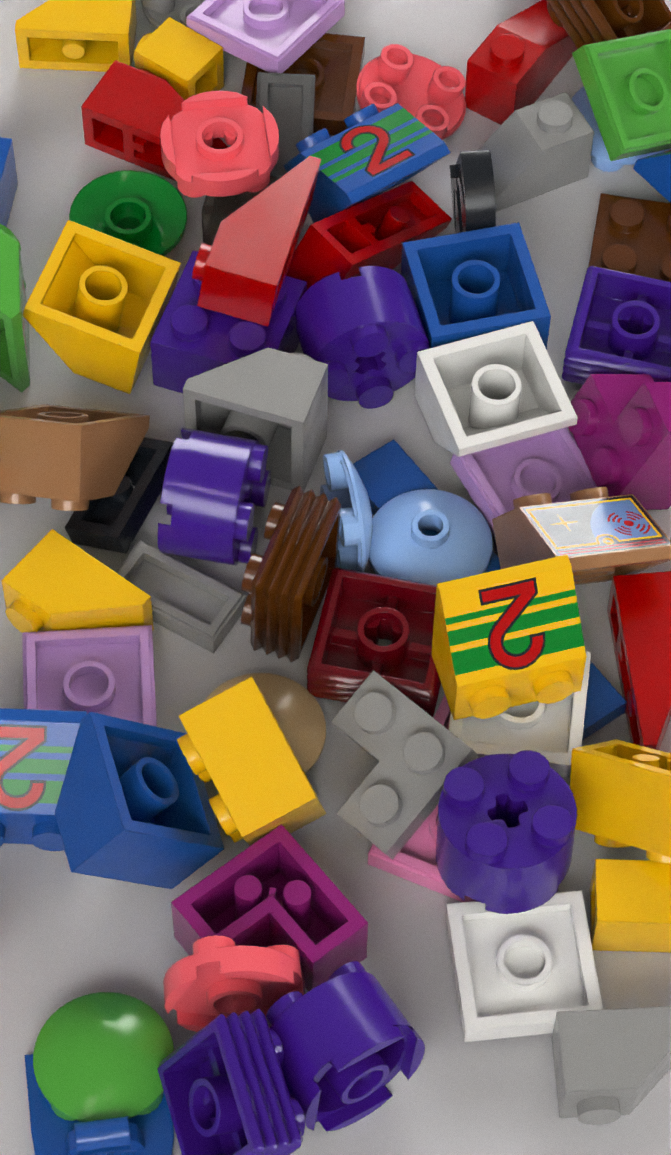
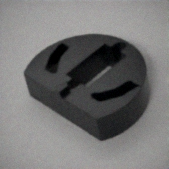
[449,150,496,233]

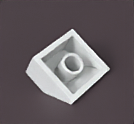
[414,321,578,457]

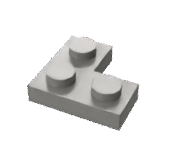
[331,670,478,860]

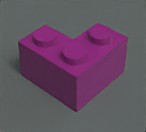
[568,374,671,510]
[171,824,368,992]

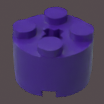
[295,266,430,409]
[157,428,271,566]
[436,750,577,914]
[266,961,425,1132]

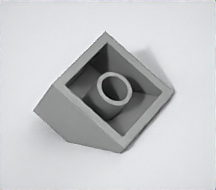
[183,347,328,492]

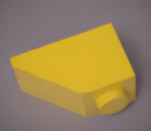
[15,0,137,72]
[1,529,154,633]

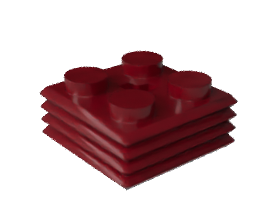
[307,567,441,717]

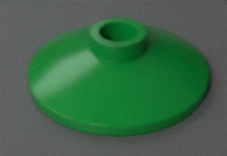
[69,170,187,256]

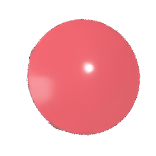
[356,44,466,140]

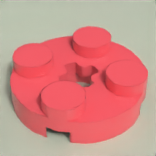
[160,91,279,198]
[163,935,305,1032]

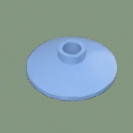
[368,489,493,586]

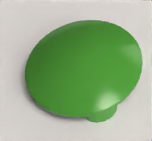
[33,992,174,1122]

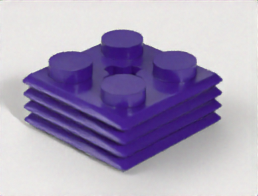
[562,266,671,385]
[157,1009,305,1155]

